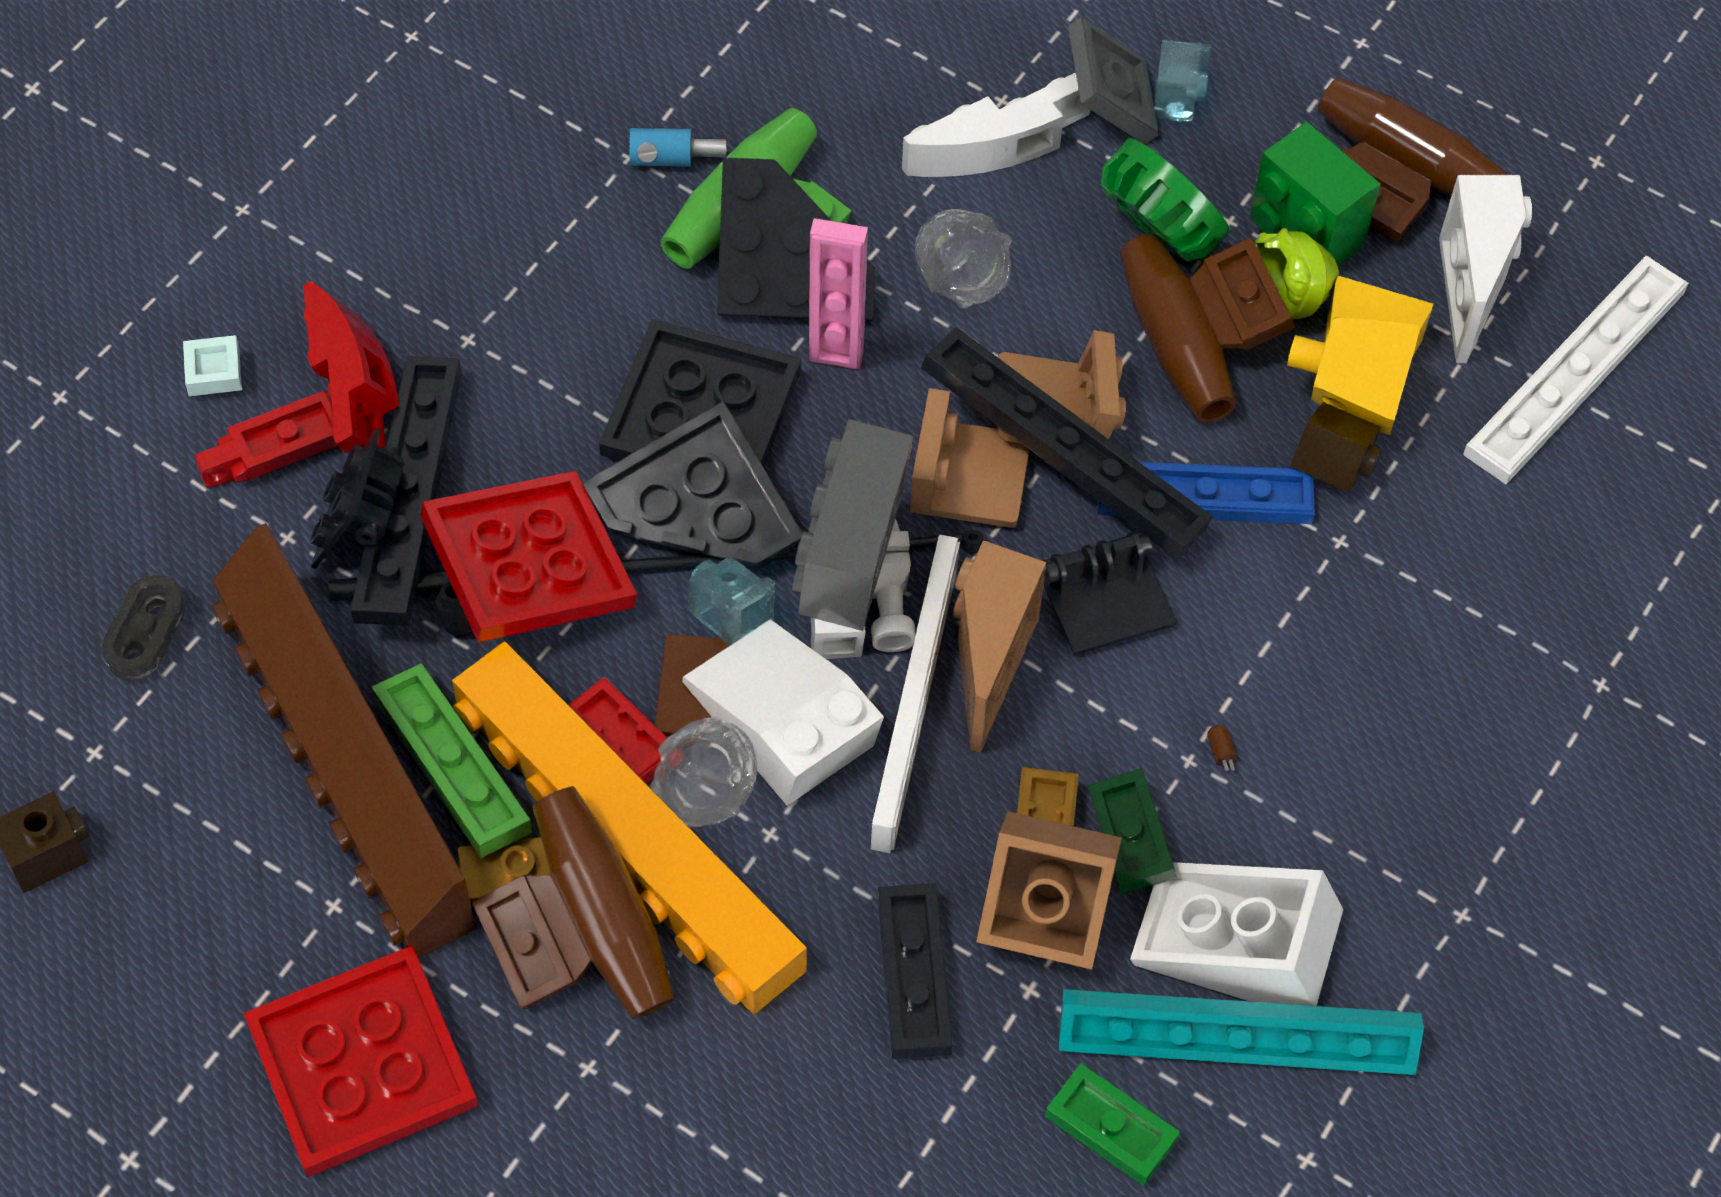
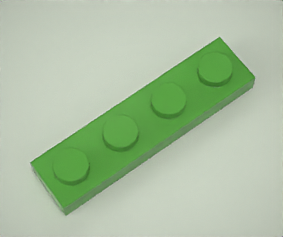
[371,663,532,858]

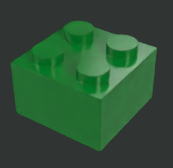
[1250,121,1381,266]

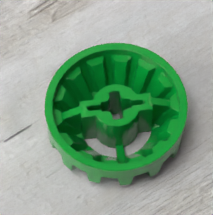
[1101,138,1230,263]

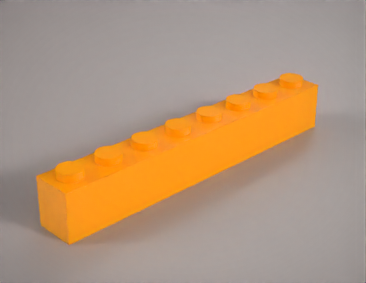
[452,641,807,1015]

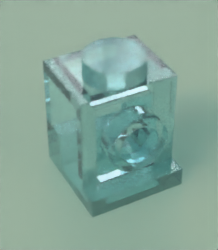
[1154,39,1211,122]
[689,556,775,645]

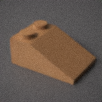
[953,540,1047,753]

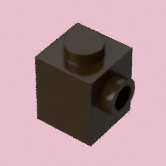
[1290,402,1382,492]
[0,791,90,893]

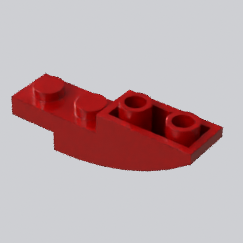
[303,281,399,453]

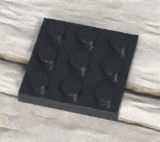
[599,319,801,468]

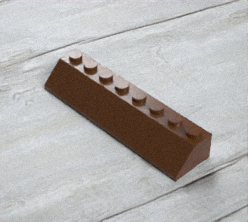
[211,523,476,958]

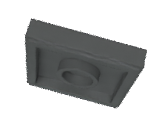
[1068,17,1158,144]

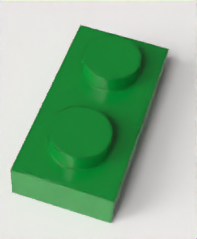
[1045,1063,1180,1186]

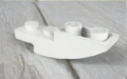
[902,73,1090,177]

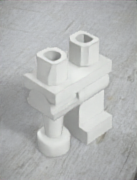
[811,519,916,659]

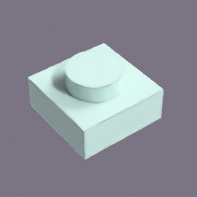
[183,335,242,396]

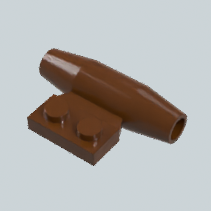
[1318,77,1509,244]
[1120,234,1295,423]
[472,786,675,1020]

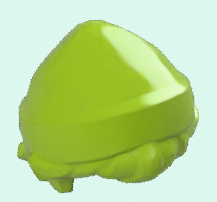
[1255,228,1339,319]

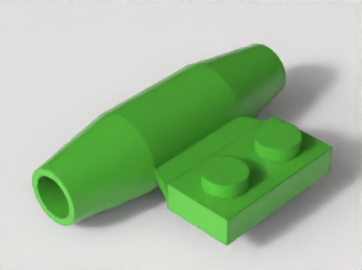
[661,108,852,269]

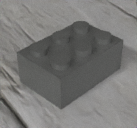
[792,419,913,631]

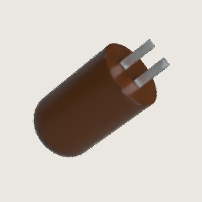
[1207,725,1238,771]

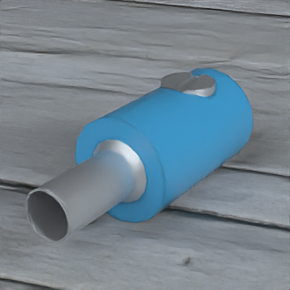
[630,128,727,167]

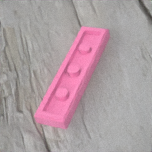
[809,218,868,370]

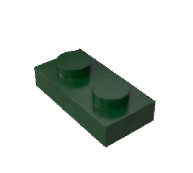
[1088,768,1177,895]

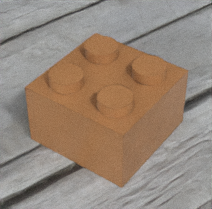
[976,811,1122,969]

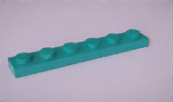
[1058,989,1424,1075]

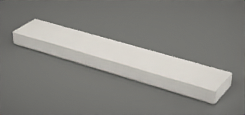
[1463,256,1689,484]
[871,535,960,853]

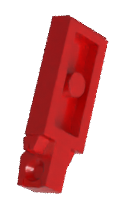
[195,391,338,488]

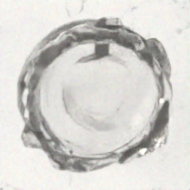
[914,209,1012,309]
[650,717,757,827]

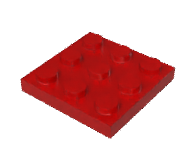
[420,471,637,643]
[244,945,479,1178]

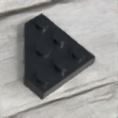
[717,157,875,321]
[583,401,803,569]

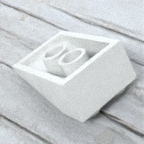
[1439,175,1532,363]
[682,619,884,806]
[1130,862,1343,1006]

